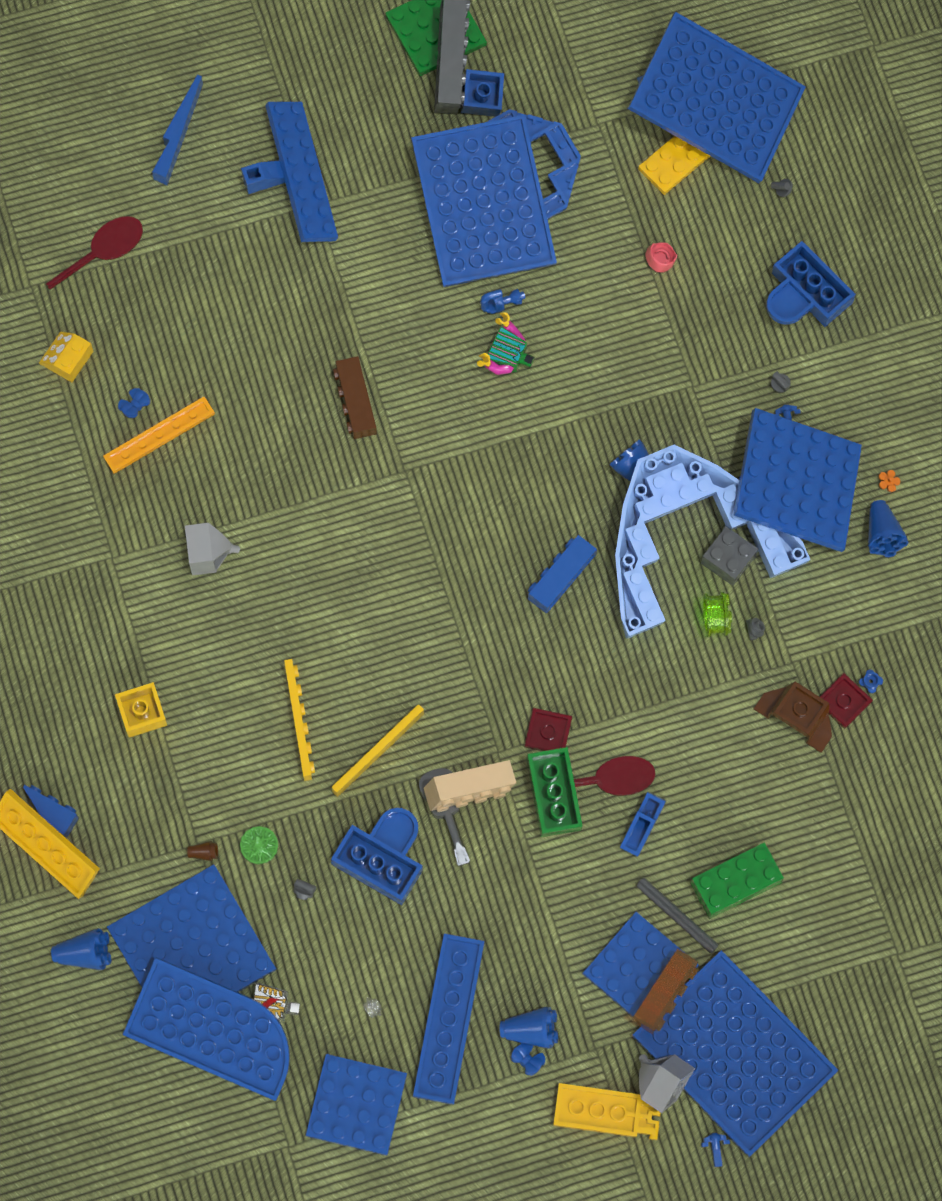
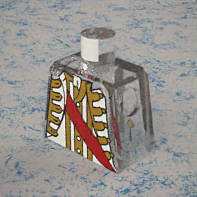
[254,983,300,1024]

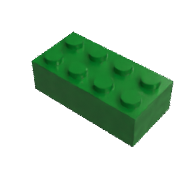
[526,747,583,837]
[690,842,784,919]

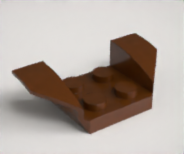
[754,681,832,753]

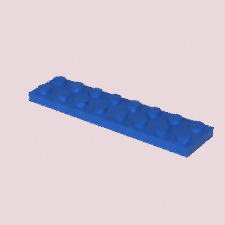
[265,102,338,242]
[413,934,485,1105]

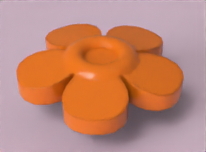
[879,470,900,492]

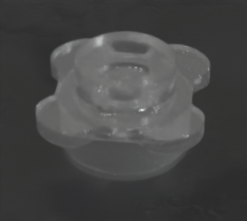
[363,998,382,1018]

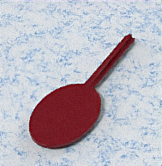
[46,216,143,290]
[574,756,655,796]

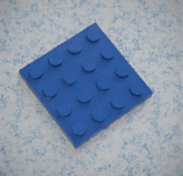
[583,912,699,1025]
[306,1054,407,1156]

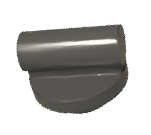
[771,179,793,197]
[771,371,791,393]
[746,618,765,640]
[293,879,316,900]

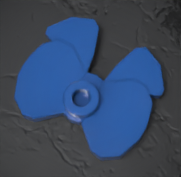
[118,388,151,418]
[510,1043,545,1076]

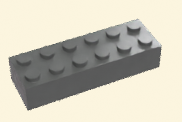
[434,0,470,115]

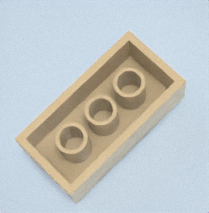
[424,760,516,812]

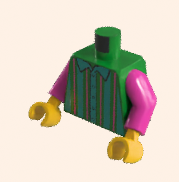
[477,312,535,375]

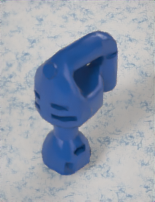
[480,289,525,314]

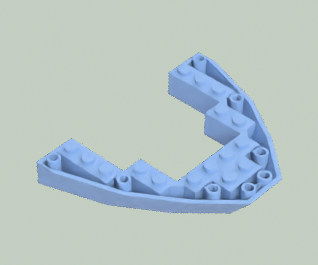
[615,445,810,639]

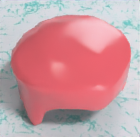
[645,242,677,272]

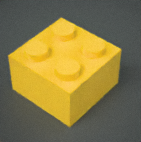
[115,682,167,738]

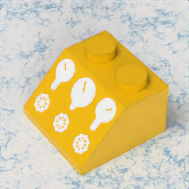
[39,331,93,383]

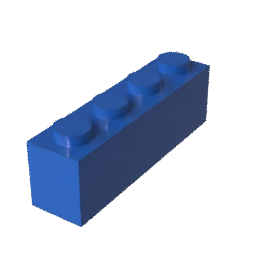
[528,535,597,614]

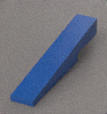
[152,74,203,186]

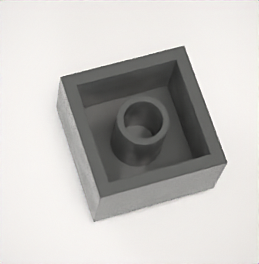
[701,526,758,586]

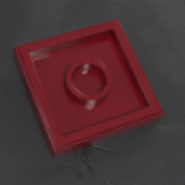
[820,673,873,729]
[524,708,572,751]

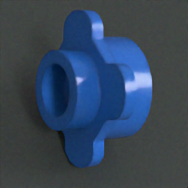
[859,670,883,693]

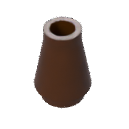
[187,841,218,861]

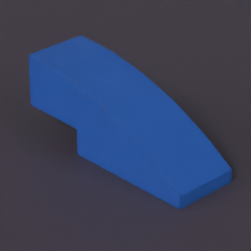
[620,792,667,857]

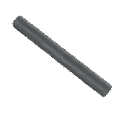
[637,878,718,953]

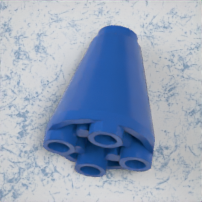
[609,439,649,482]
[868,500,908,558]
[51,928,111,970]
[500,1007,558,1049]

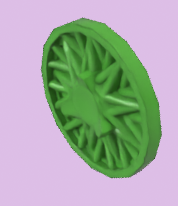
[240,826,278,864]

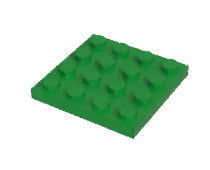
[385,0,487,76]

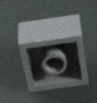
[185,523,240,576]
[639,1054,695,1113]

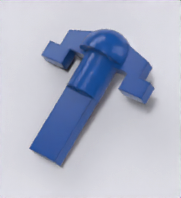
[775,404,801,420]
[701,1133,730,1167]

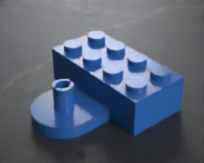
[766,241,856,327]
[331,808,423,906]

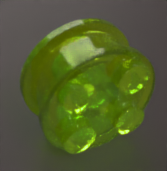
[703,592,732,637]

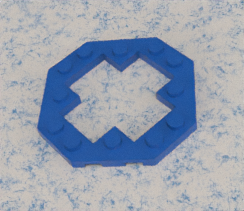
[487,109,581,219]

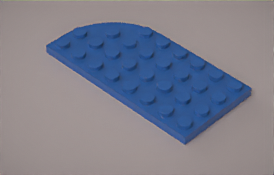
[123,957,290,1101]

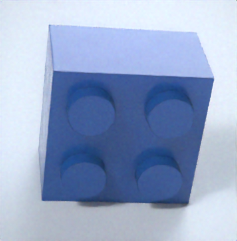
[461,69,504,117]

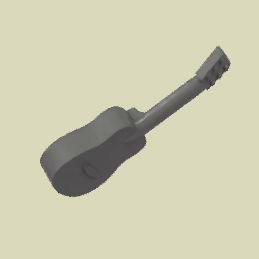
[419,768,470,866]

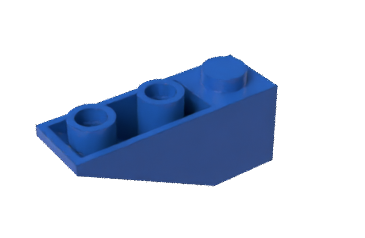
[241,161,285,194]
[23,785,79,839]

